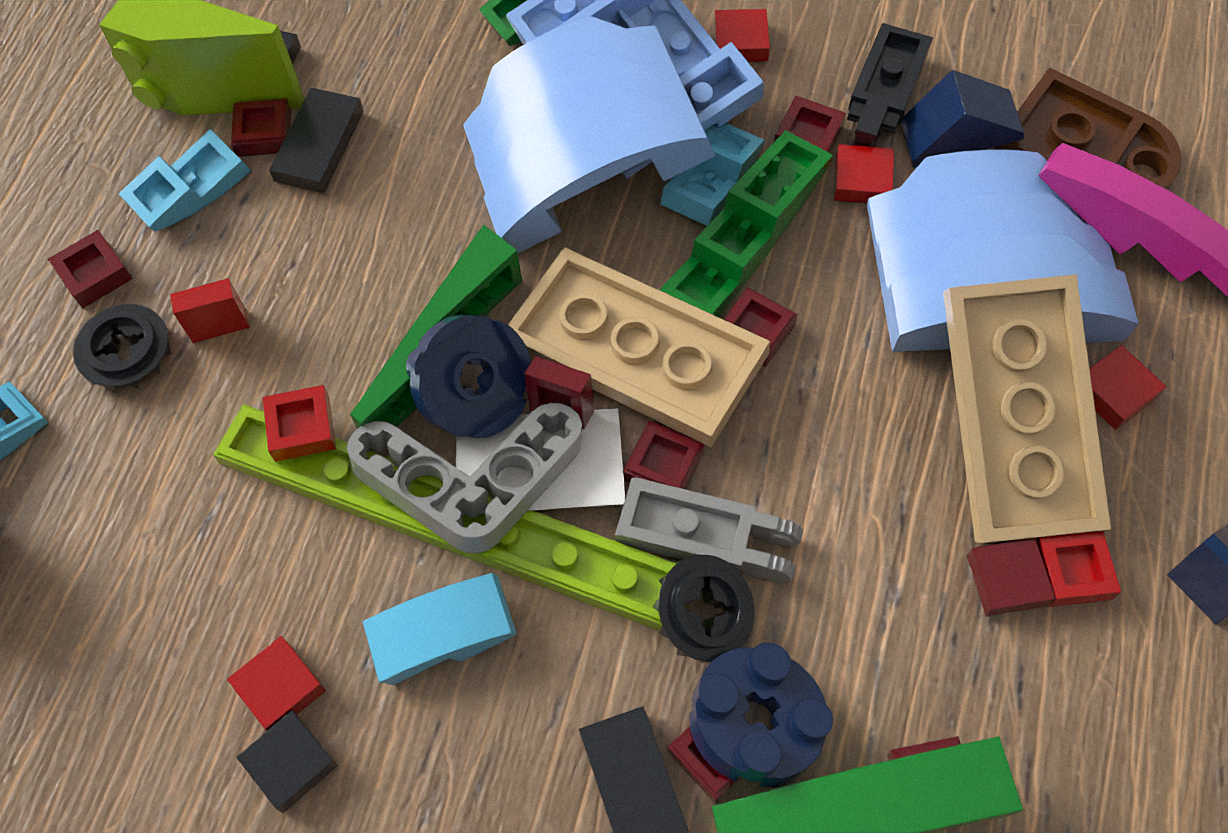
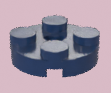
[406,315,531,438]
[689,643,833,788]

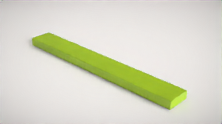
[213,404,686,631]

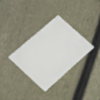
[456,408,625,515]

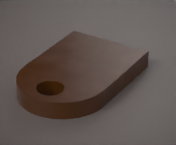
[994,67,1181,190]

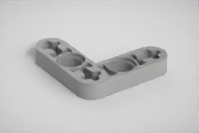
[347,403,582,553]

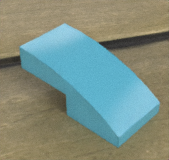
[660,123,765,226]
[119,129,252,232]
[362,573,517,685]

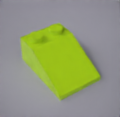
[99,0,305,115]

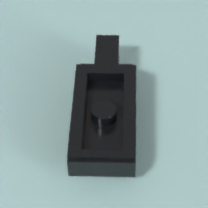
[847,23,933,147]

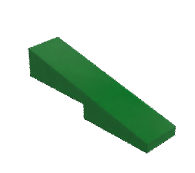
[350,224,522,428]

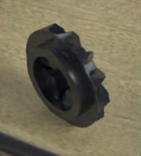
[73,304,171,393]
[652,555,755,663]

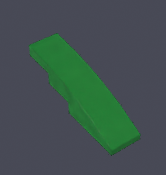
[660,130,833,317]
[711,736,1023,833]

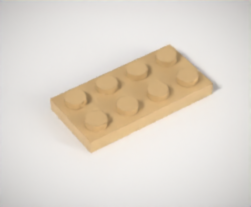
[508,247,770,447]
[943,274,1111,543]

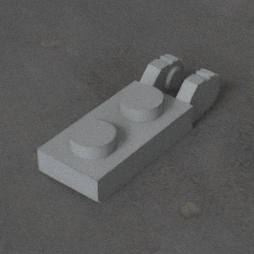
[615,477,803,584]

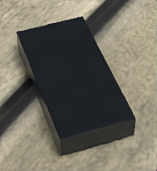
[269,88,364,193]
[579,706,689,833]

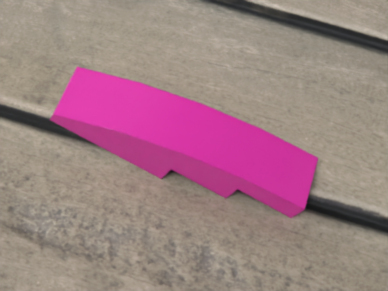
[1038,143,1228,297]

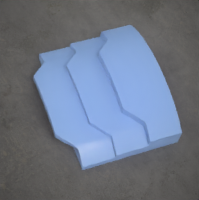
[506,0,764,179]
[463,16,716,253]
[867,150,1139,352]

